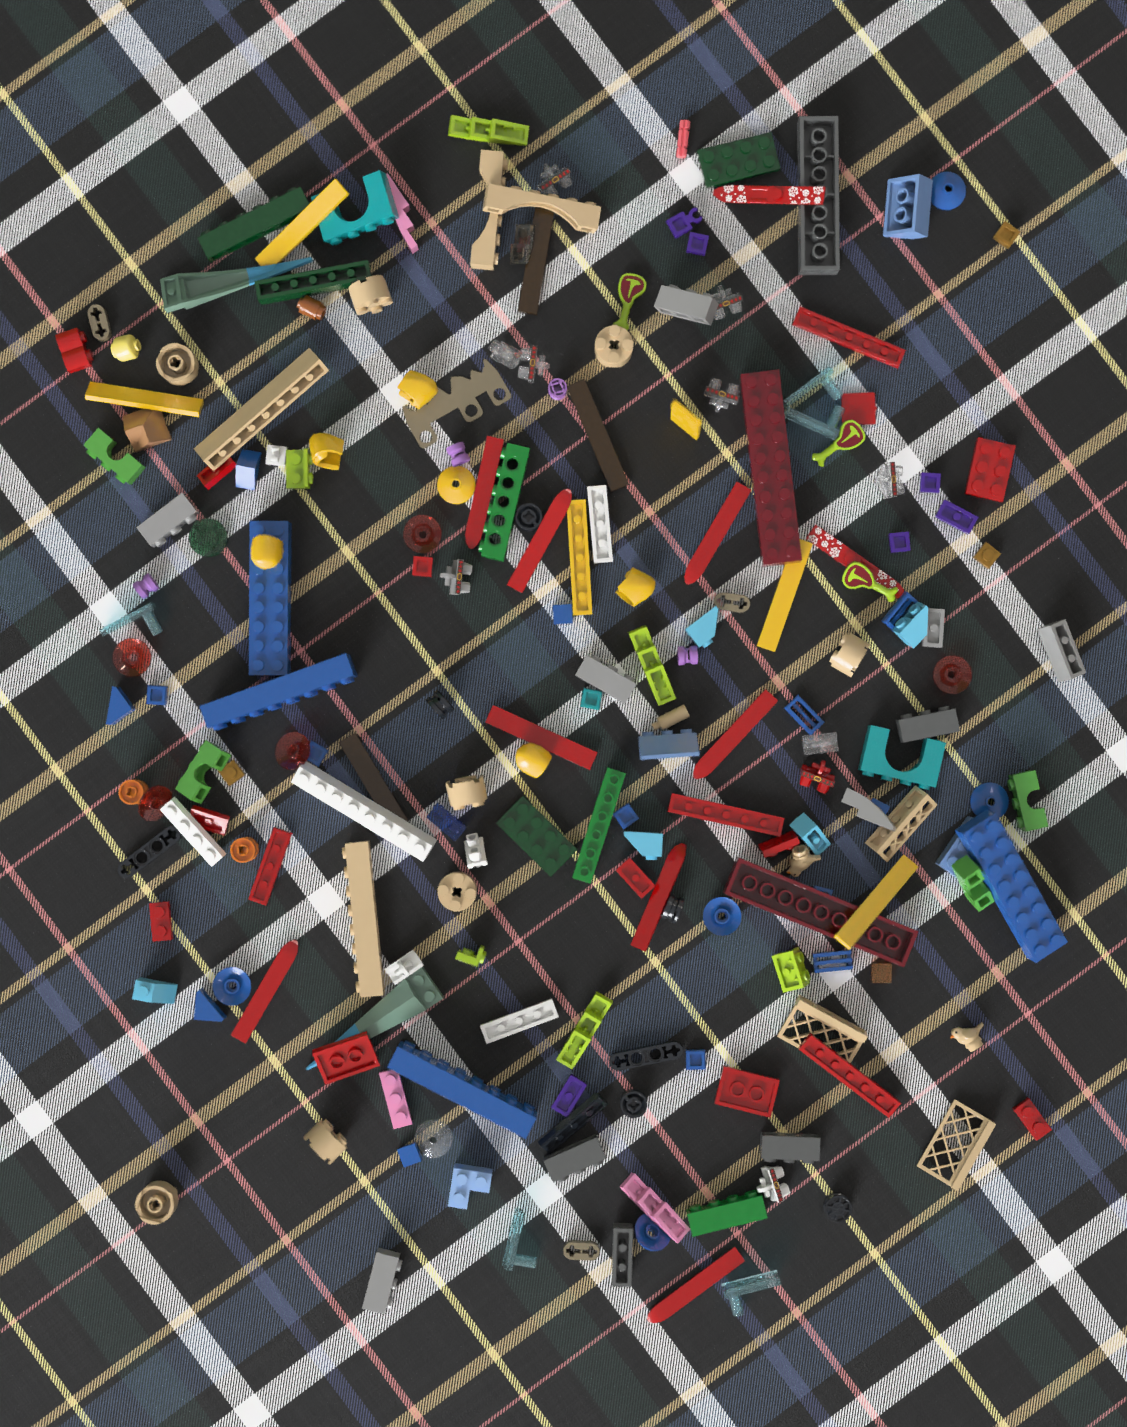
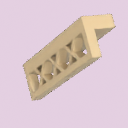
[865,785,937,862]

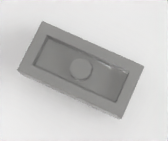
[922,608,945,648]

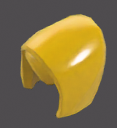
[397,370,438,409]
[309,433,344,470]
[251,535,284,569]
[616,567,656,607]
[515,742,552,778]

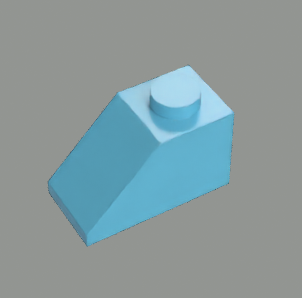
[685,606,718,648]
[790,812,831,855]
[624,831,663,860]
[132,977,178,1004]

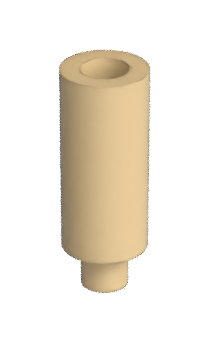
[651,704,690,731]

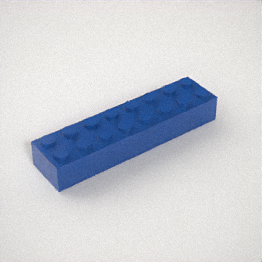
[249,521,291,676]
[199,653,358,731]
[955,810,1068,963]
[387,1040,537,1139]

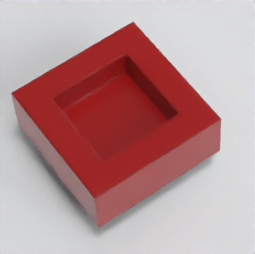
[412,556,433,577]

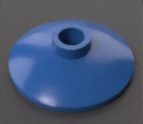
[931,172,966,210]
[970,782,1009,818]
[703,897,741,936]
[213,967,251,1006]
[634,1214,671,1251]

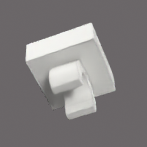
[265,445,287,467]

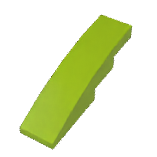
[448,115,529,146]
[628,625,676,706]
[556,991,613,1069]

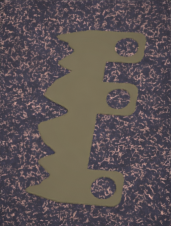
[403,359,511,448]

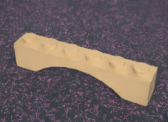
[470,150,508,270]
[482,182,601,234]

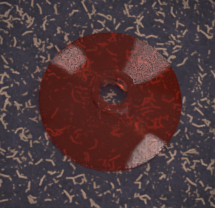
[403,515,442,553]
[113,638,151,677]
[933,656,972,694]
[275,732,310,770]
[138,785,172,821]

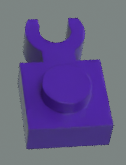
[666,208,702,239]

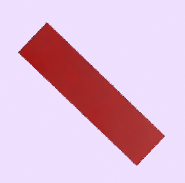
[248,827,293,906]

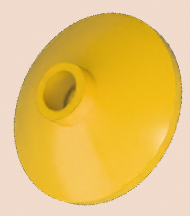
[437,466,475,504]

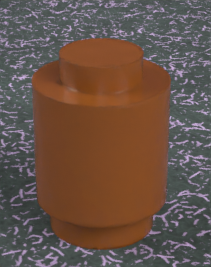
[297,295,327,321]

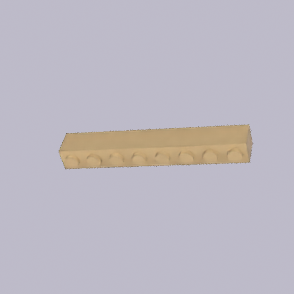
[194,348,329,471]
[342,840,385,998]

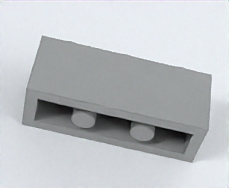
[654,284,719,326]
[136,493,199,547]
[1038,619,1086,682]
[575,654,636,704]
[362,1247,403,1314]

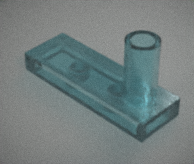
[783,366,844,409]
[784,404,845,440]
[99,602,163,636]
[502,1208,537,1271]
[721,1270,781,1317]

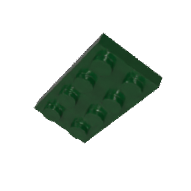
[697,132,780,189]
[496,796,578,877]

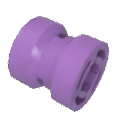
[548,378,567,401]
[446,442,470,467]
[132,573,160,599]
[677,645,698,665]

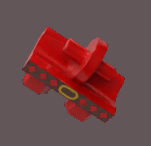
[800,760,835,794]

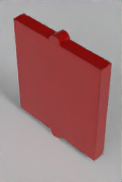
[839,392,877,425]

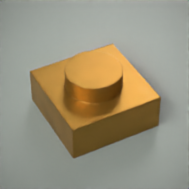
[993,221,1020,249]
[973,542,1001,569]
[218,760,245,786]

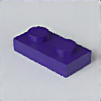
[934,499,978,535]
[551,1074,587,1117]

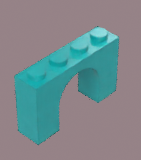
[311,170,399,245]
[858,725,946,790]

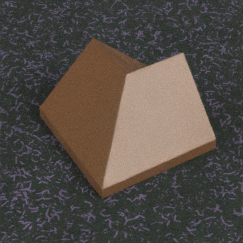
[122,409,172,452]

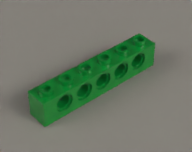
[479,443,530,562]
[572,767,626,884]

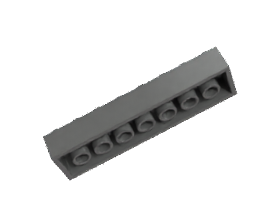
[797,116,840,275]

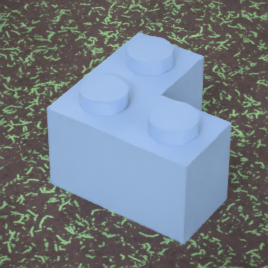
[448,1163,493,1209]

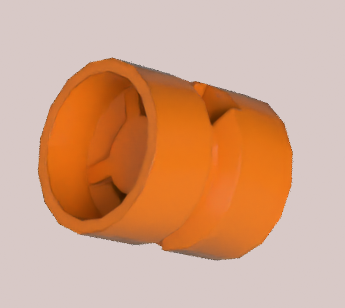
[118,780,149,805]
[230,837,259,863]

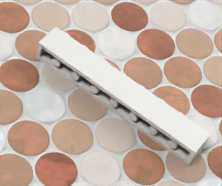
[291,761,437,861]

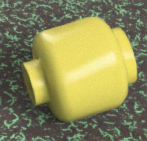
[111,334,141,361]

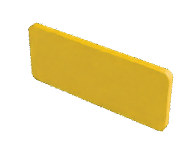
[670,400,702,440]

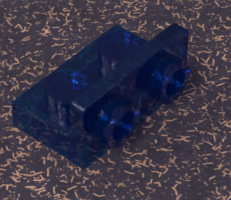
[427,802,467,841]

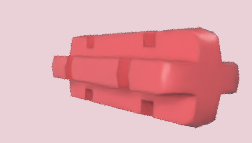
[676,120,690,158]

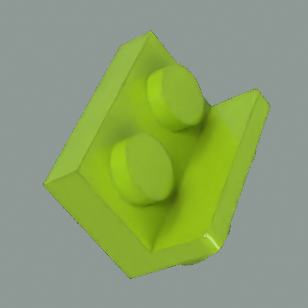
[286,448,313,489]
[455,945,487,967]
[772,947,810,993]

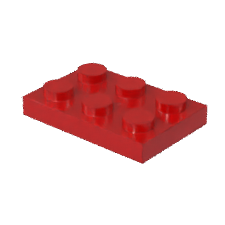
[964,437,1016,502]
[312,1031,380,1085]
[714,1065,780,1118]

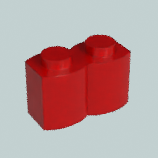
[55,328,94,373]

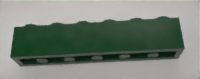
[198,187,309,263]
[254,260,372,305]

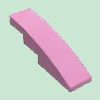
[387,173,419,254]
[619,1173,690,1243]

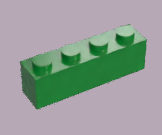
[686,1190,768,1237]

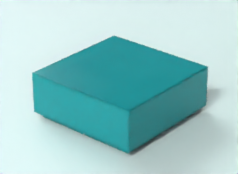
[580,688,603,710]

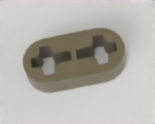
[88,304,111,342]
[713,592,750,613]
[563,1240,600,1261]

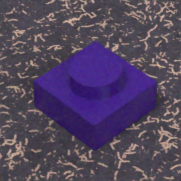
[686,232,709,256]
[919,472,941,494]
[888,531,911,553]

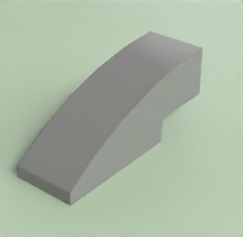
[841,788,897,832]

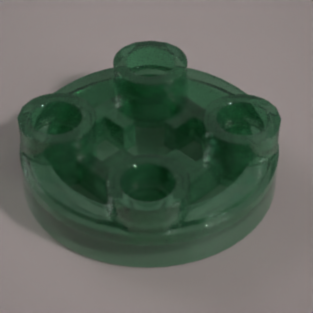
[189,519,228,557]

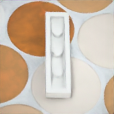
[587,485,613,563]
[160,797,226,867]
[480,998,559,1044]

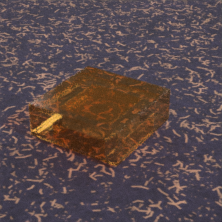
[871,963,892,983]

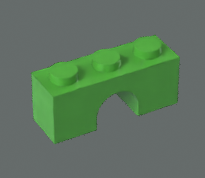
[84,428,146,485]
[175,740,231,804]
[1007,770,1049,832]
[951,855,994,912]

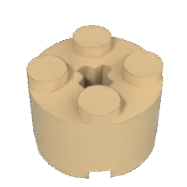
[348,275,393,315]
[595,325,633,368]
[156,343,199,386]
[829,633,871,677]
[445,775,487,810]
[438,871,477,912]
[304,1119,347,1164]
[135,1181,178,1225]

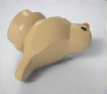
[787,845,821,877]
[950,1022,984,1052]

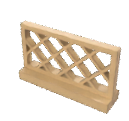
[777,995,868,1063]
[916,1099,996,1191]

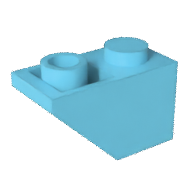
[892,602,928,648]

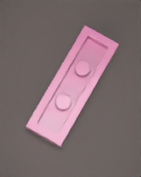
[379,1069,413,1129]

